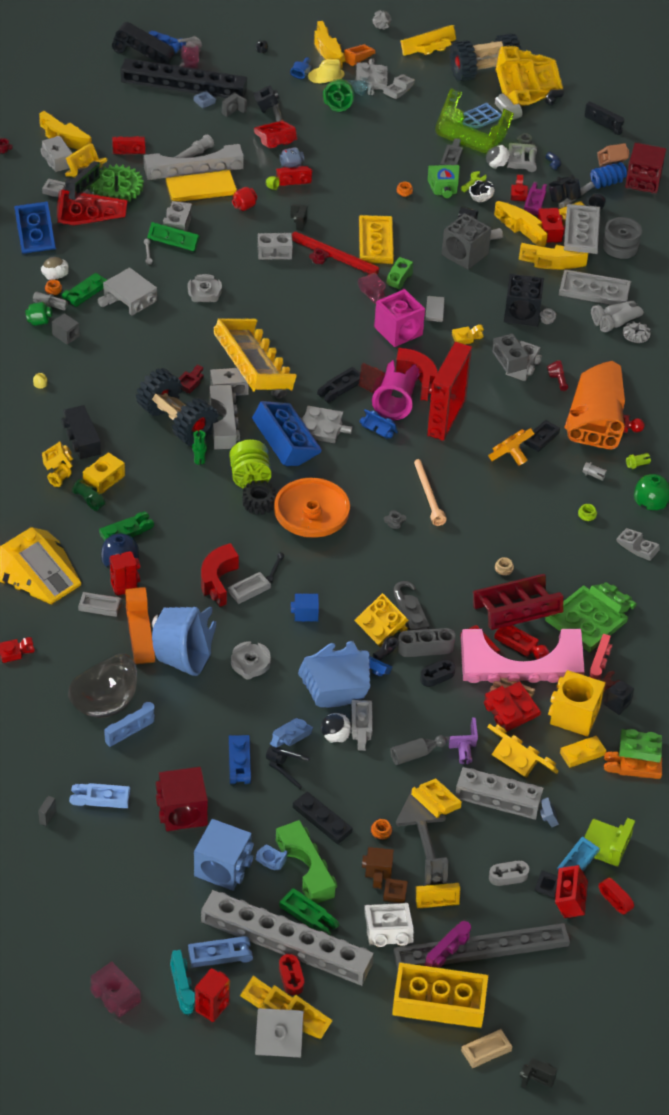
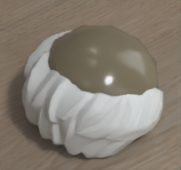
[41,257,69,280]

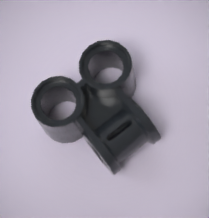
[548,175,582,202]

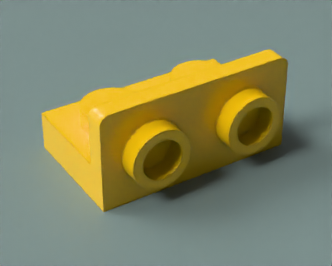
[42,442,73,470]

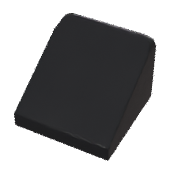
[534,870,558,898]

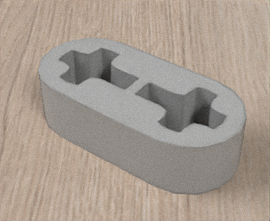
[489,861,529,886]

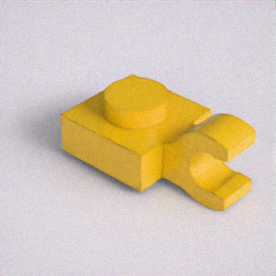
[452,325,484,344]

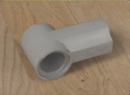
[495,94,522,121]

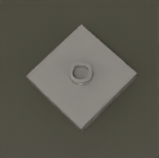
[255,1008,303,1058]

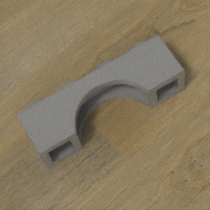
[210,385,240,449]

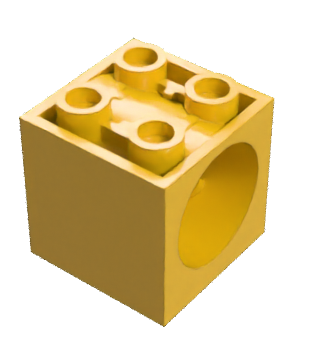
[548,670,605,737]

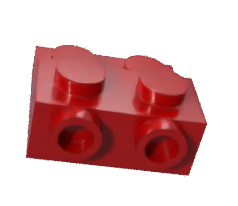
[254,120,297,148]
[484,681,541,732]

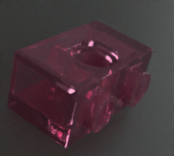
[90,961,141,1018]

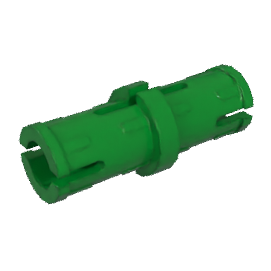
[192,430,207,465]

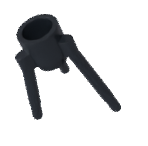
[266,745,310,789]

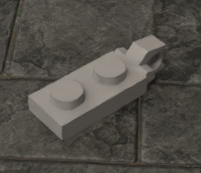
[351,700,372,751]

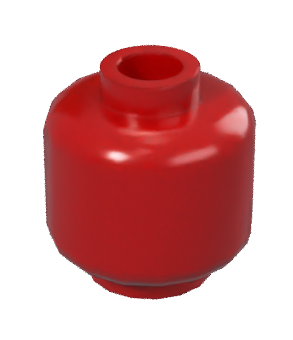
[232,187,257,211]

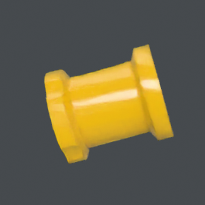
[47,463,72,487]

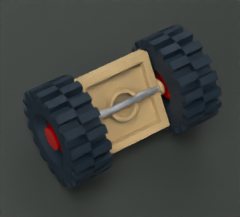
[449,33,521,82]
[136,368,219,446]

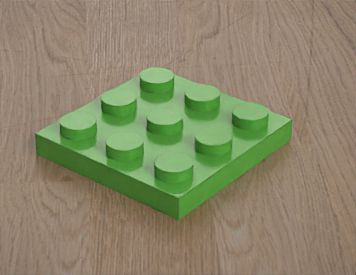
[545,585,628,653]

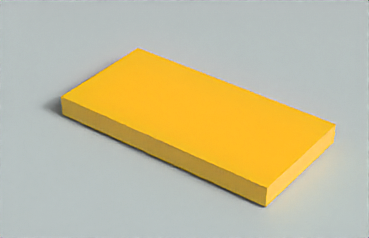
[166,170,237,202]
[359,215,394,264]

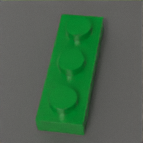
[147,222,200,252]

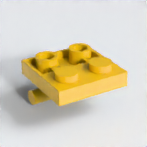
[355,593,409,648]

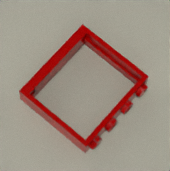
[427,342,472,441]

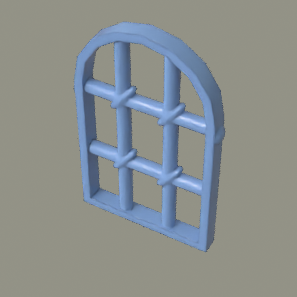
[460,103,503,129]

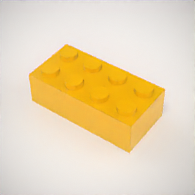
[392,963,488,1028]

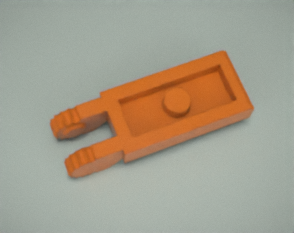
[604,751,662,779]

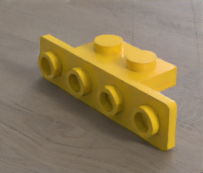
[401,25,456,56]
[487,724,559,778]

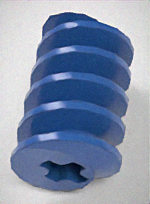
[590,162,627,189]

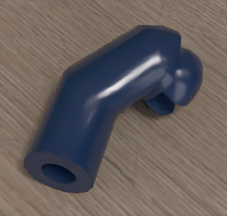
[545,151,561,170]

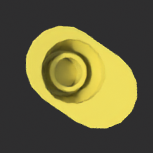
[308,59,344,84]

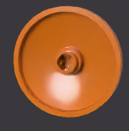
[274,478,350,538]

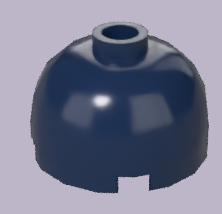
[101,533,139,567]

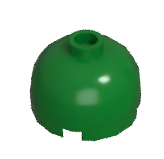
[323,79,355,112]
[633,474,669,510]

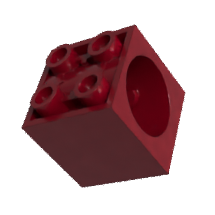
[625,143,667,193]
[155,767,208,831]

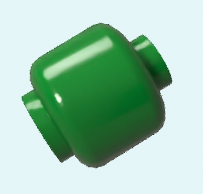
[25,302,53,326]

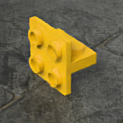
[65,143,107,178]

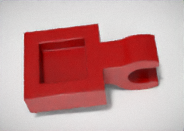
[511,175,528,201]
[0,637,34,663]

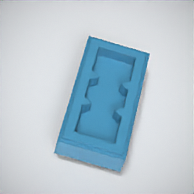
[557,836,600,871]

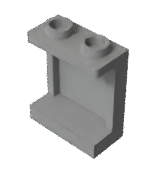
[103,267,157,315]

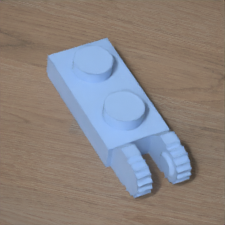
[69,783,131,809]

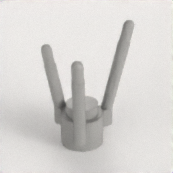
[178,36,202,67]

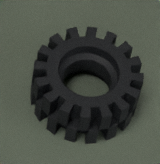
[242,480,276,515]

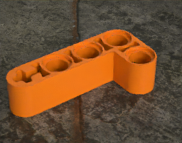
[125,587,155,665]

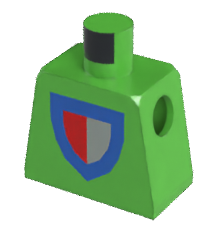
[427,165,459,198]

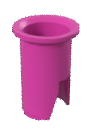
[372,360,419,420]

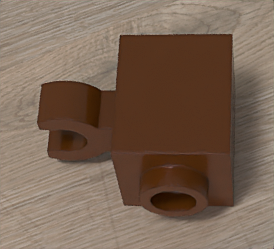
[362,847,394,889]

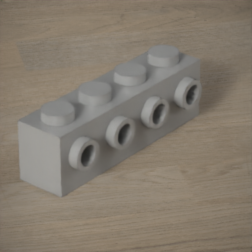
[455,767,544,820]

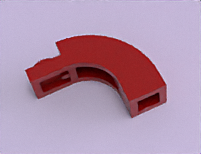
[396,348,437,401]
[201,543,239,607]

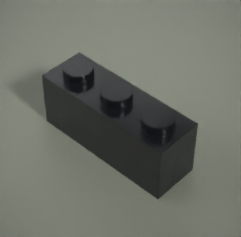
[61,405,101,459]

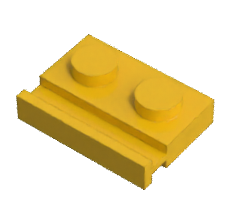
[411,779,462,818]

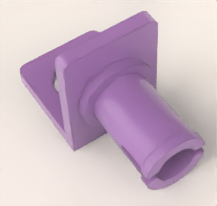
[448,718,478,764]

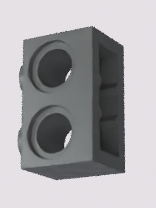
[492,333,529,374]

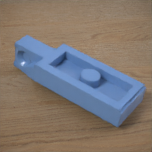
[270,718,313,748]

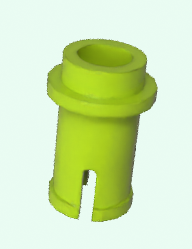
[626,453,651,469]

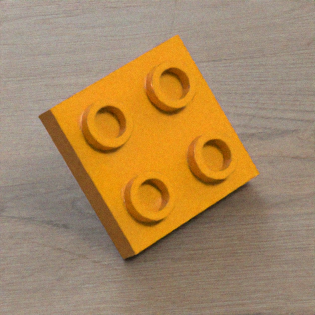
[488,428,535,466]

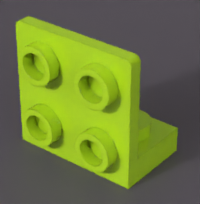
[584,818,635,867]

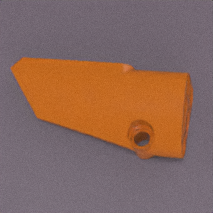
[565,361,625,450]

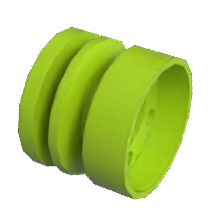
[230,439,271,488]

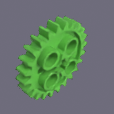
[90,164,143,202]

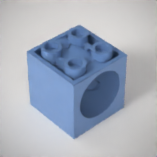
[194,819,254,891]

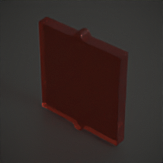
[359,363,385,393]

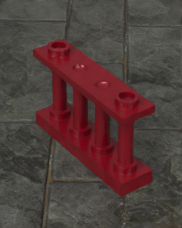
[473,574,564,630]

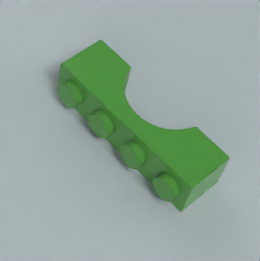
[276,820,337,904]

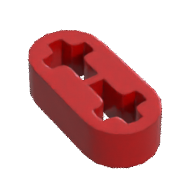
[599,878,634,915]
[279,954,304,996]

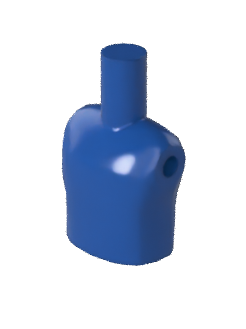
[290,57,312,79]

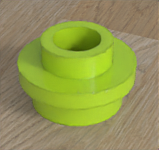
[578,504,597,521]

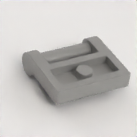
[508,143,537,172]

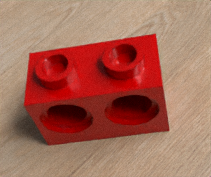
[195,968,230,1023]

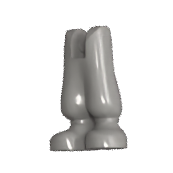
[591,300,644,332]

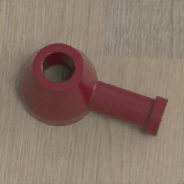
[547,360,569,391]

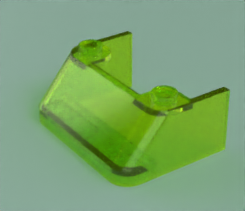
[435,88,514,154]

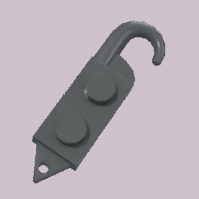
[393,581,429,631]

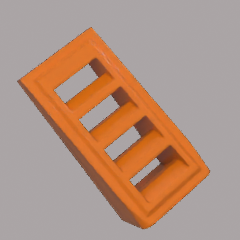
[344,44,376,66]

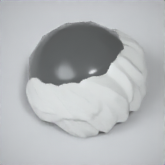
[486,145,510,169]

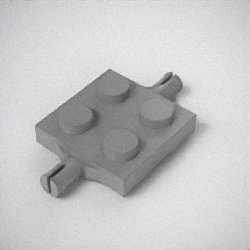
[355,59,387,95]
[300,406,352,443]

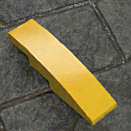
[240,976,333,1039]

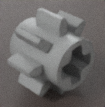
[373,10,391,30]

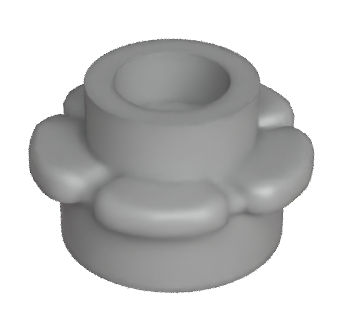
[539,308,556,324]

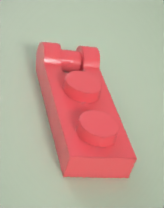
[589,634,612,681]

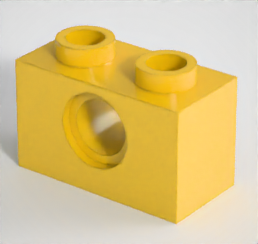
[82,452,125,494]

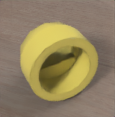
[33,373,48,389]

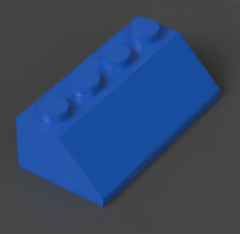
[252,401,322,466]

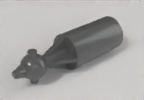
[390,735,450,765]

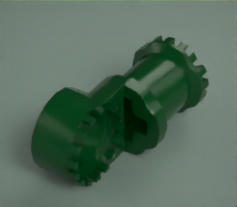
[72,479,105,511]

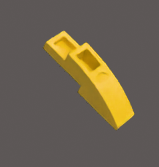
[314,21,345,69]
[39,111,92,150]
[494,201,547,247]
[519,243,588,269]

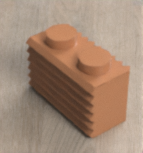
[597,143,629,167]

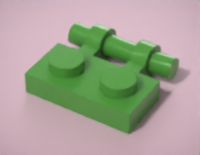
[589,582,637,613]

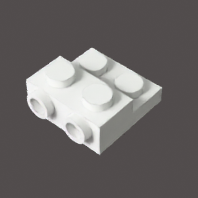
[365,903,413,947]

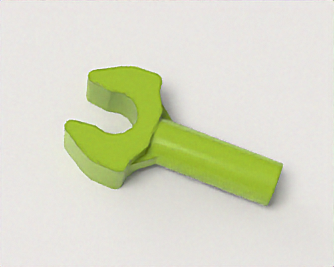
[461,171,487,192]

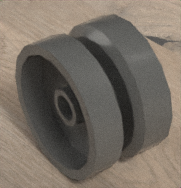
[602,217,642,259]

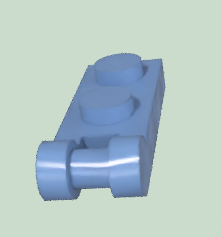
[104,702,155,747]
[188,937,253,968]

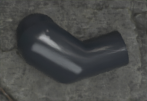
[545,89,564,105]
[372,636,399,661]

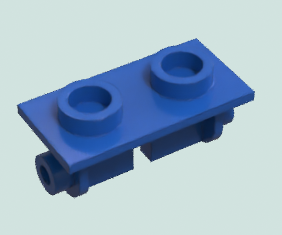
[360,409,398,439]

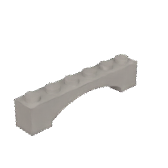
[144,144,244,180]

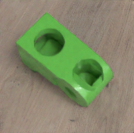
[386,257,413,289]

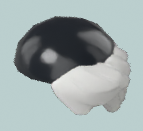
[469,180,494,202]
[320,713,351,743]

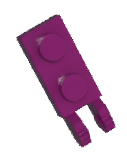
[524,182,547,215]
[425,921,471,968]

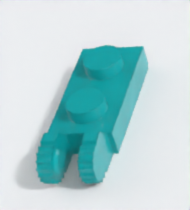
[170,950,195,1015]

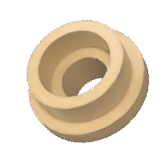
[495,557,514,575]

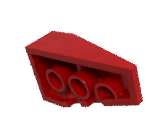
[57,189,127,226]

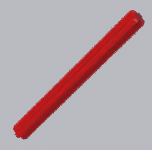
[292,231,380,276]

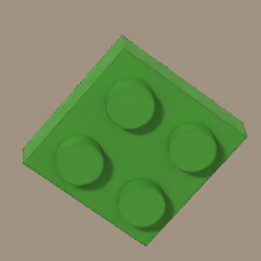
[619,729,662,762]

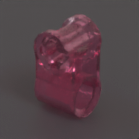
[181,45,199,69]
[358,273,386,303]

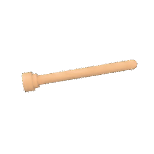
[414,459,447,526]

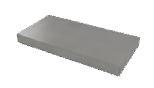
[564,204,600,254]
[559,269,631,305]

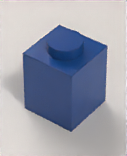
[291,594,319,621]

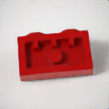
[112,136,145,154]
[276,166,312,186]

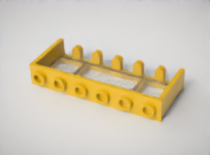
[214,319,296,391]

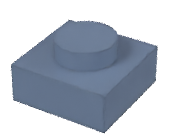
[540,798,559,828]

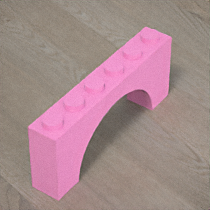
[461,629,585,683]

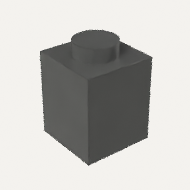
[52,313,80,345]

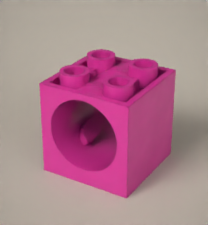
[374,289,425,347]

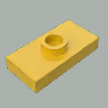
[416,883,460,909]

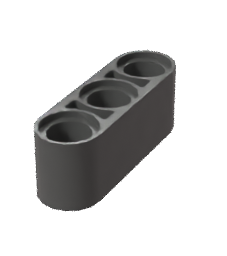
[398,628,456,657]

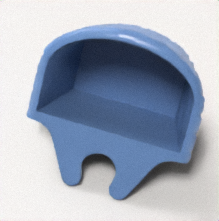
[152,607,216,676]
[298,641,371,708]

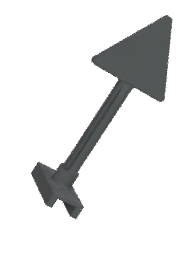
[396,791,449,886]

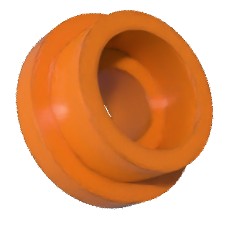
[396,182,413,197]
[45,280,62,295]
[371,819,392,839]

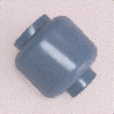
[280,147,304,168]

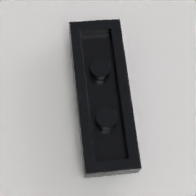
[292,791,353,845]

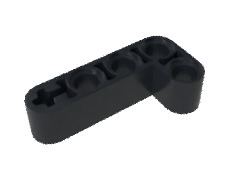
[112,22,175,64]

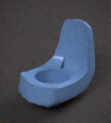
[256,844,287,870]

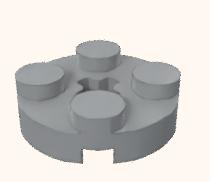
[188,274,222,302]
[231,642,270,679]

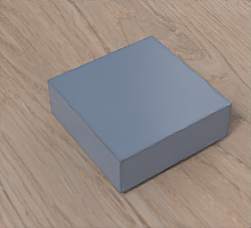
[194,91,216,108]

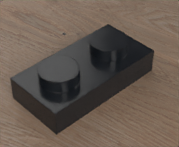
[524,420,560,452]

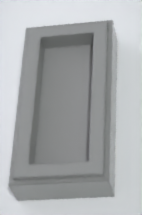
[228,572,271,604]
[78,592,121,617]

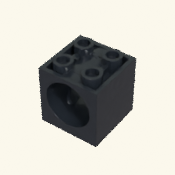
[504,274,544,326]

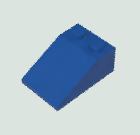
[14,202,56,254]

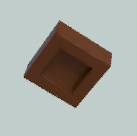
[383,878,408,904]

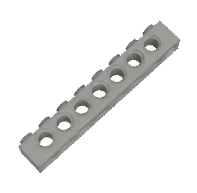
[201,890,374,986]

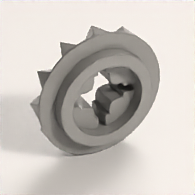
[623,321,651,343]

